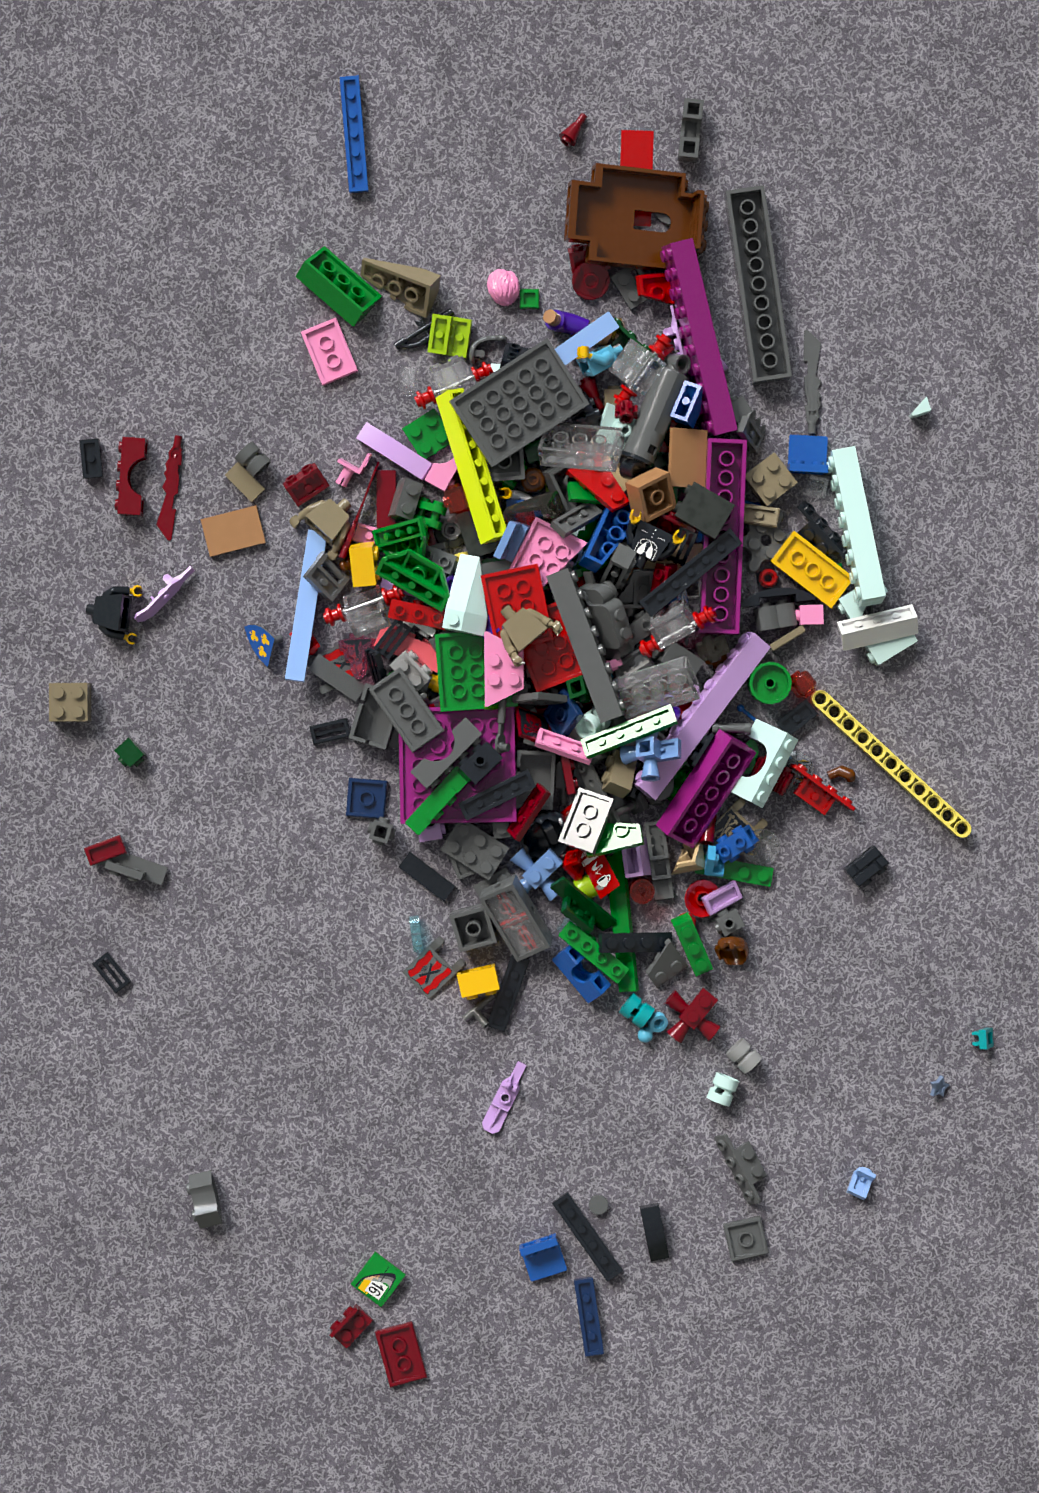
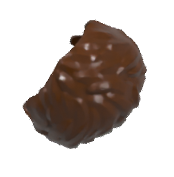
[714,936,749,965]

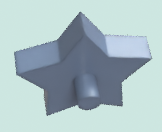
[930,1075,950,1097]

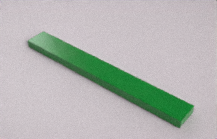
[606,850,639,992]

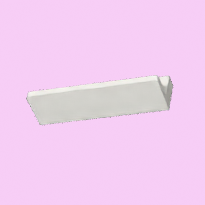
[837,604,918,651]

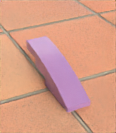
[356,422,433,481]

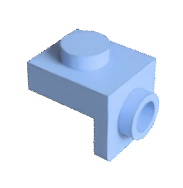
[846,1167,876,1200]

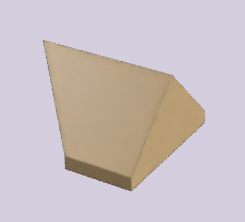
[671,840,705,875]

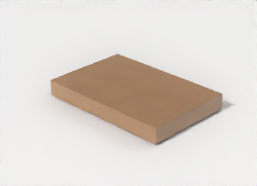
[668,427,708,488]
[200,505,266,557]

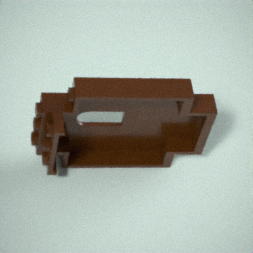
[564,163,709,272]

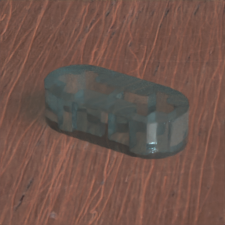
[409,915,424,952]

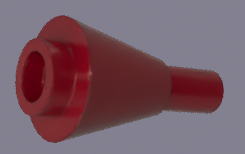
[559,113,587,147]
[578,376,604,410]

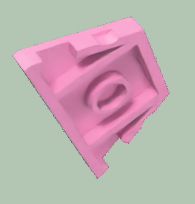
[484,631,524,707]

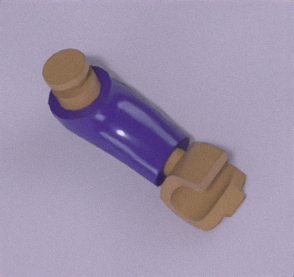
[543,309,612,346]

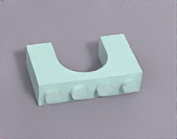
[836,586,918,665]
[731,719,798,808]

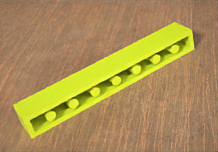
[436,388,506,545]

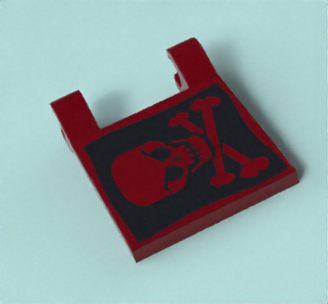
[515,706,552,742]

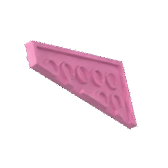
[487,517,588,613]

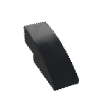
[639,1203,669,1262]

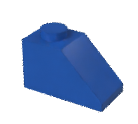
[670,380,703,428]

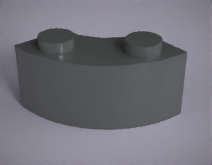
[186,1170,222,1229]

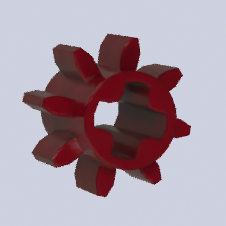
[615,400,638,424]

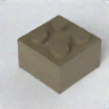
[745,452,798,506]
[49,683,91,722]

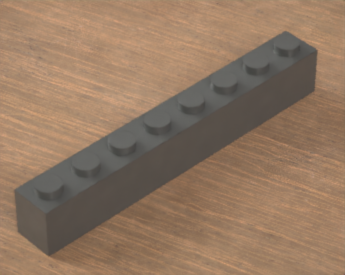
[546,568,627,723]

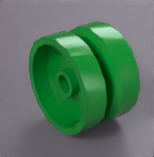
[747,662,792,705]

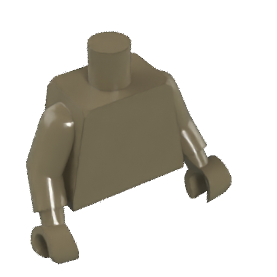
[290,498,351,561]
[500,605,563,667]

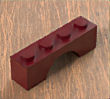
[115,437,148,517]

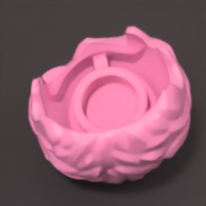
[487,269,520,306]

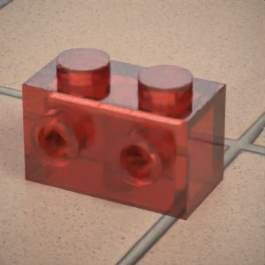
[442,483,470,515]

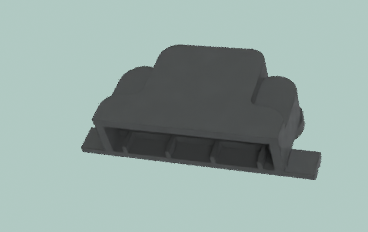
[579,571,635,661]

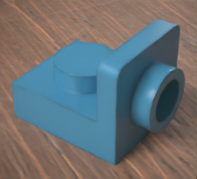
[704,845,724,877]

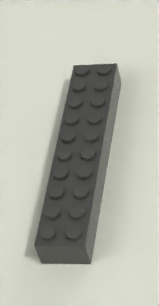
[724,185,792,385]

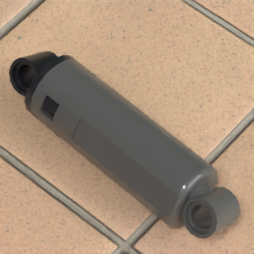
[619,353,691,480]

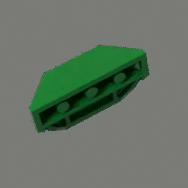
[372,517,429,557]
[375,549,450,612]

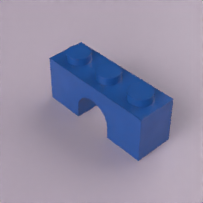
[551,945,611,1004]

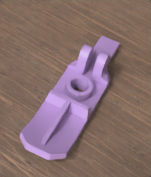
[663,305,687,376]
[134,566,195,622]
[482,1061,526,1134]

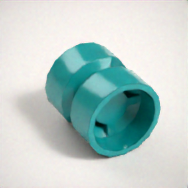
[619,993,655,1029]

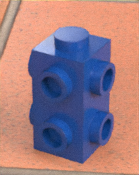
[715,824,759,863]

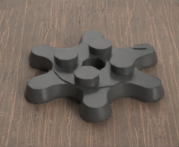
[743,510,791,574]

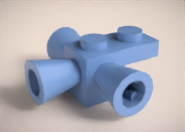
[620,732,681,782]
[510,848,563,901]

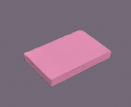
[301,318,358,386]

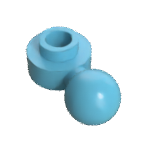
[638,1012,668,1043]

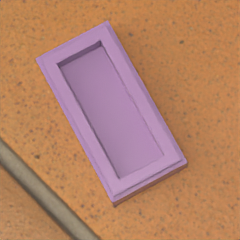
[701,880,743,916]

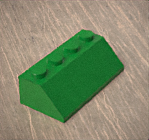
[295,246,382,327]

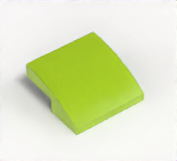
[427,314,473,358]

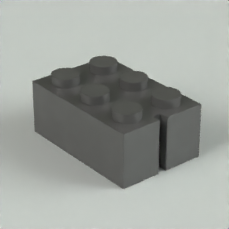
[349,683,394,750]
[516,750,556,810]

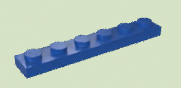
[340,75,369,193]

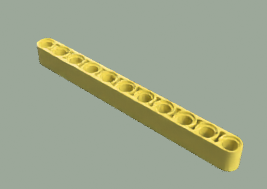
[810,690,971,838]

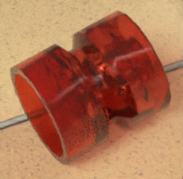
[629,878,655,904]

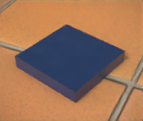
[543,687,584,737]
[346,778,387,819]

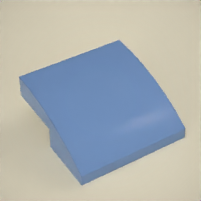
[493,521,531,562]

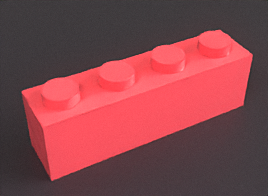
[374,623,437,673]

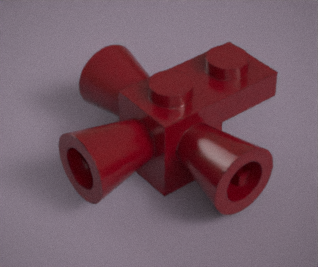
[664,988,720,1043]

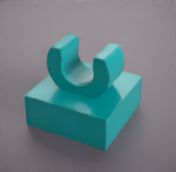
[972,1028,994,1049]

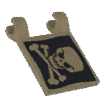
[714,797,768,844]

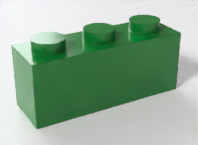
[671,912,713,977]

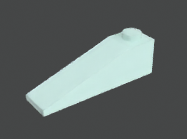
[442,554,488,636]

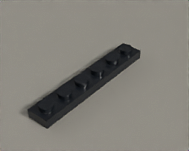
[639,528,742,617]

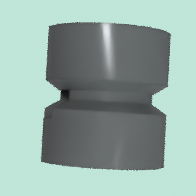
[235,441,271,478]

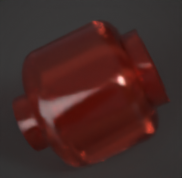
[790,670,817,699]

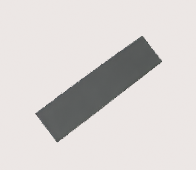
[644,821,674,901]

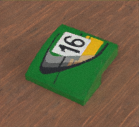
[351,1252,406,1307]

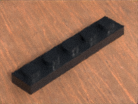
[552,1191,623,1282]

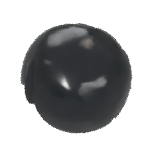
[520,810,570,859]

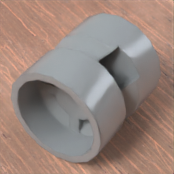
[726,1038,762,1074]

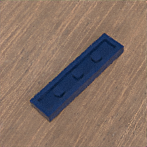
[574,1276,604,1357]

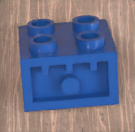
[787,435,829,475]
[519,1233,567,1281]

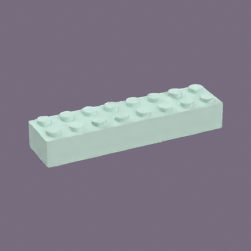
[826,446,886,608]

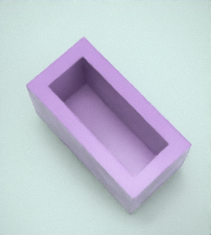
[622,837,651,878]

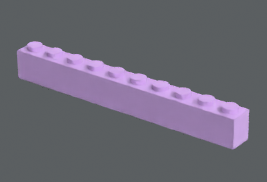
[632,632,771,800]

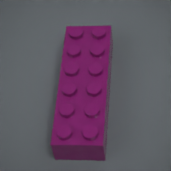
[656,729,757,848]

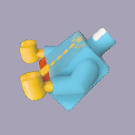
[575,344,624,377]

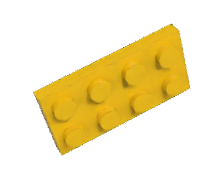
[770,531,850,608]

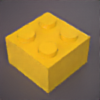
[349,541,380,587]
[457,963,500,1000]

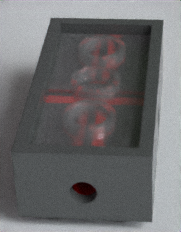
[479,874,553,962]

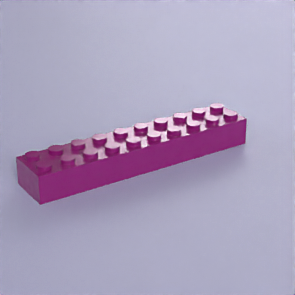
[660,238,738,436]
[699,438,747,635]

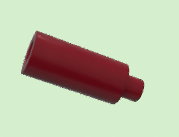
[700,814,717,845]

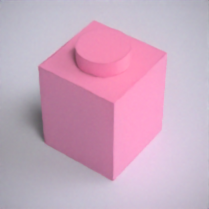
[795,605,824,625]

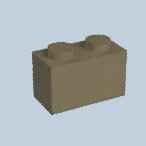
[602,750,637,799]

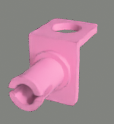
[336,453,373,487]

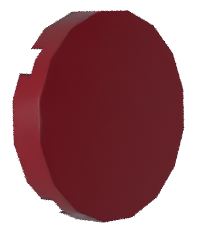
[571,262,610,300]

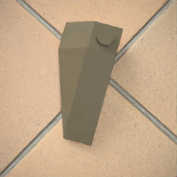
[360,258,441,318]

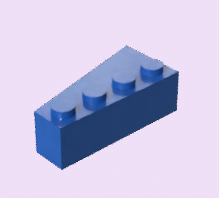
[578,503,631,573]

